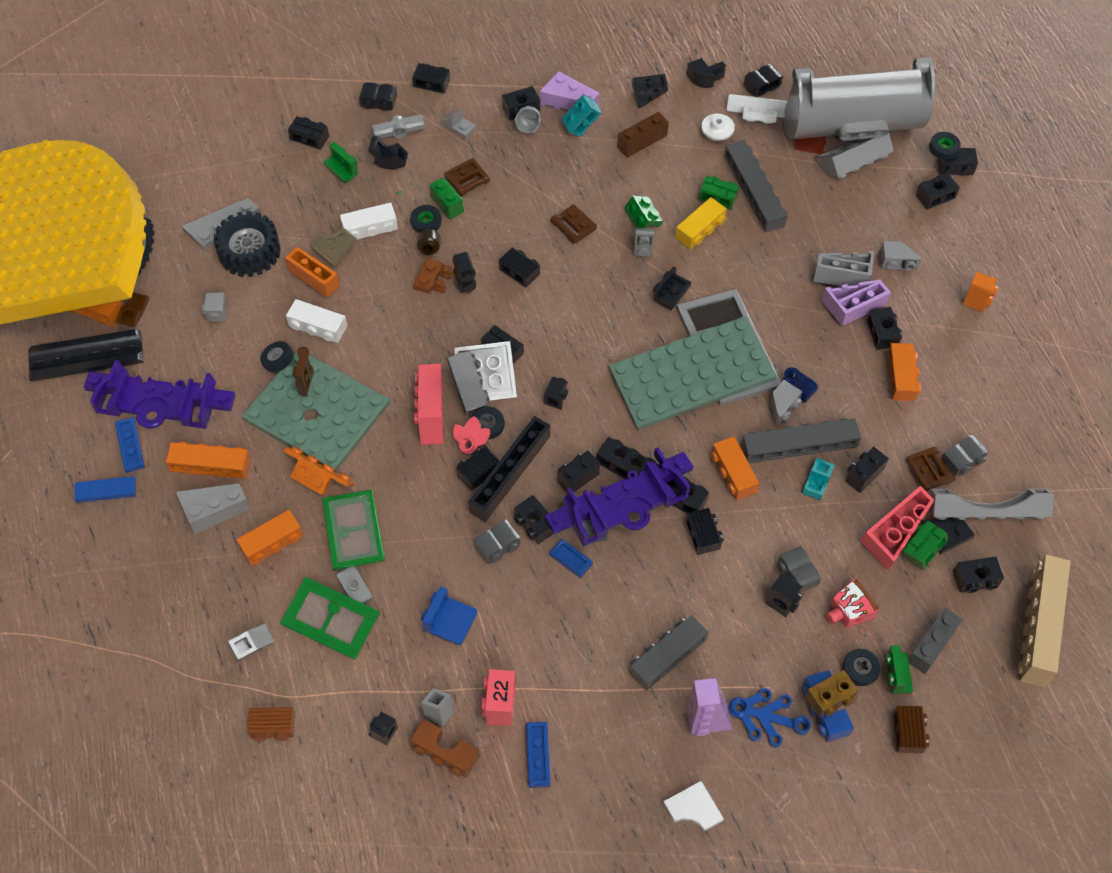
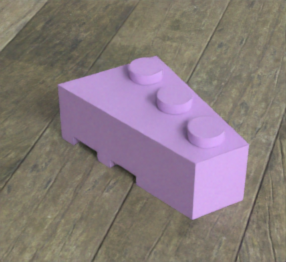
[539,72,600,110]
[821,280,891,326]

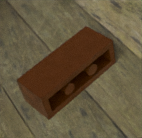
[617,112,669,158]

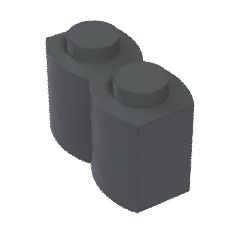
[941,435,989,476]
[473,520,520,564]
[777,546,821,593]

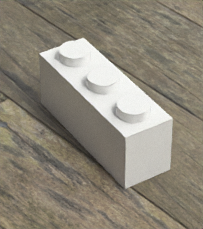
[340,203,398,240]
[286,299,347,343]

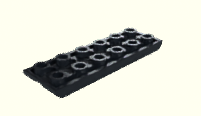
[28,329,144,381]

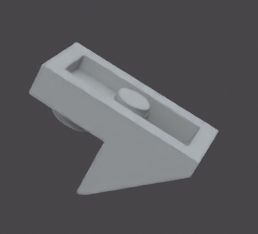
[440,109,476,140]

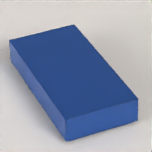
[549,539,593,579]

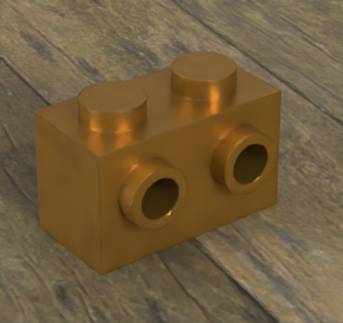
[805,670,859,718]

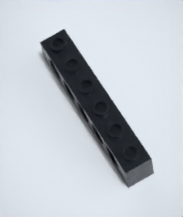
[596,437,709,513]

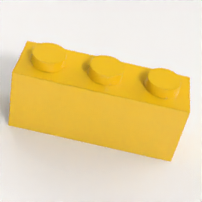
[675,197,727,249]

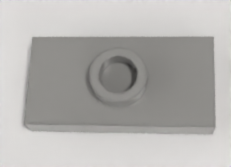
[336,566,373,604]

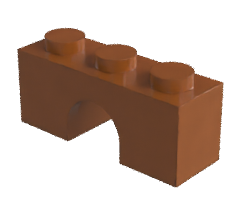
[410,718,480,778]

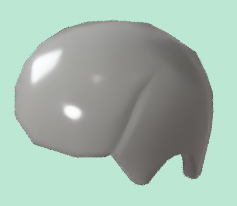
[515,106,541,134]

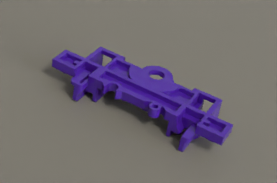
[83,360,236,429]
[545,447,694,547]

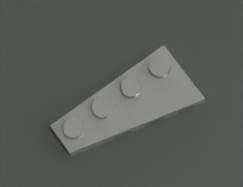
[182,198,260,251]

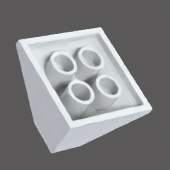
[454,341,517,404]

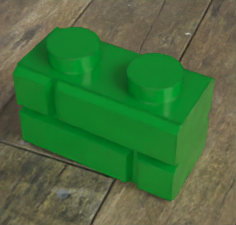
[699,176,740,210]
[429,177,464,219]
[902,521,948,569]

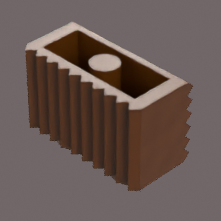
[893,705,930,753]

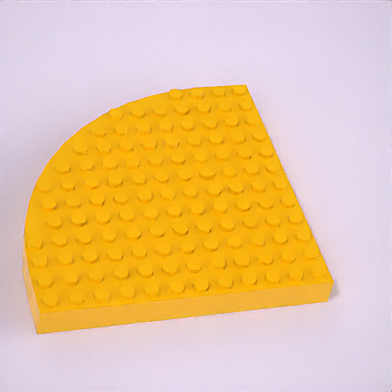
[0,139,146,324]

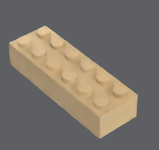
[1018,555,1071,688]

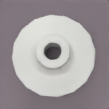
[701,114,735,141]

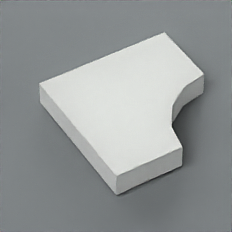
[663,781,724,832]

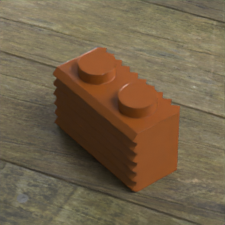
[247,707,295,741]

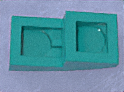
[802,458,835,501]

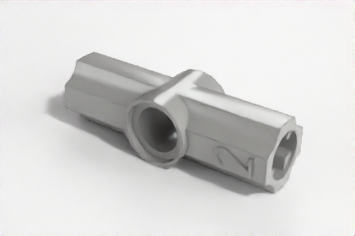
[372,114,425,139]

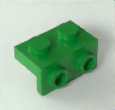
[324,142,358,183]
[624,196,664,228]
[884,645,913,694]

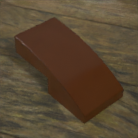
[116,293,150,327]

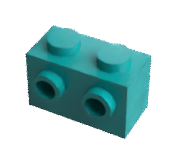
[562,95,602,137]

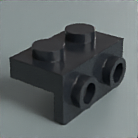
[653,266,691,311]

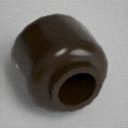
[417,229,441,255]

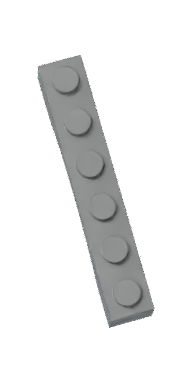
[929,488,1054,520]

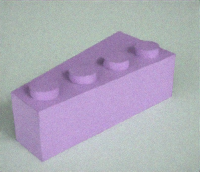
[686,678,732,736]

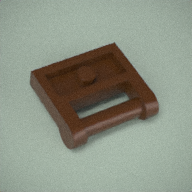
[444,158,490,197]
[550,204,597,244]
[293,347,314,396]
[906,447,956,491]

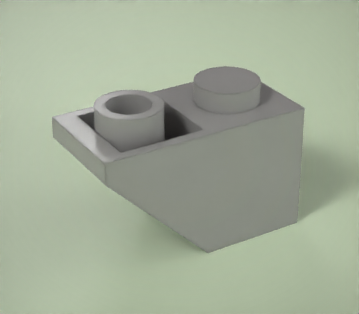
[634,228,654,257]
[880,241,921,271]
[770,380,802,426]
[227,624,274,662]

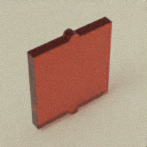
[794,137,827,154]

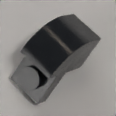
[686,58,726,88]
[368,136,408,170]

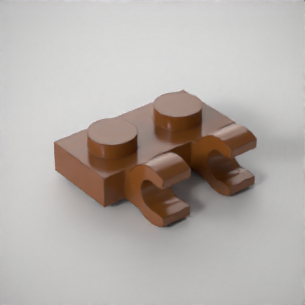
[413,258,453,294]

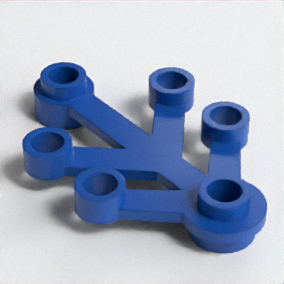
[729,688,811,748]

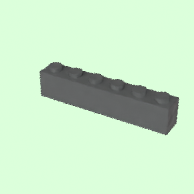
[724,140,788,232]
[741,418,861,463]

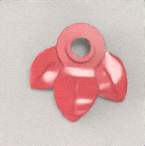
[453,416,490,454]

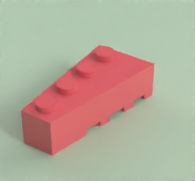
[414,364,444,445]
[859,486,934,570]

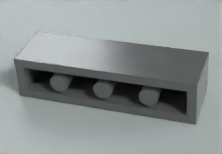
[630,615,709,691]

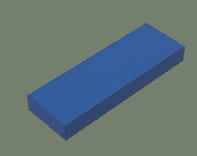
[115,417,145,473]
[74,476,136,503]
[526,722,551,788]

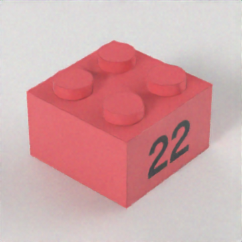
[482,669,515,726]

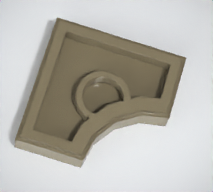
[310,227,357,267]

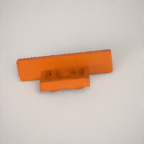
[283,446,355,495]

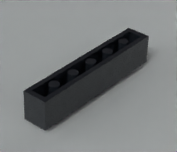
[468,416,551,522]

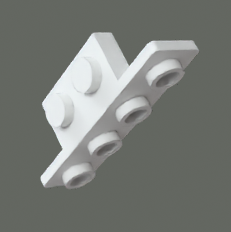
[727,94,787,124]

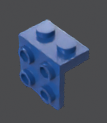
[421,586,477,645]

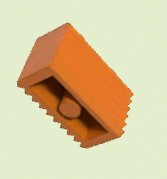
[963,271,998,312]

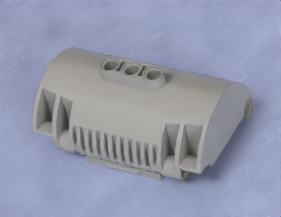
[783,57,935,140]

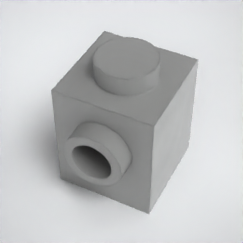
[202,293,228,322]
[421,688,454,726]

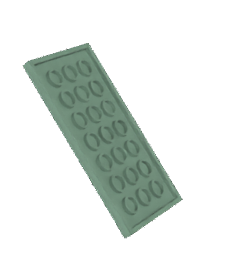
[609,316,777,430]

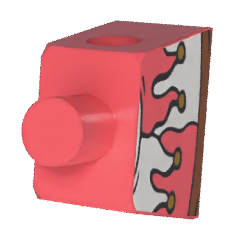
[826,578,880,628]

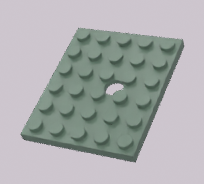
[242,352,390,472]

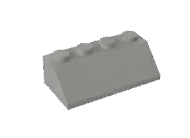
[814,133,894,179]

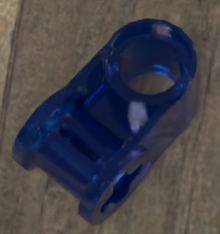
[781,367,818,403]

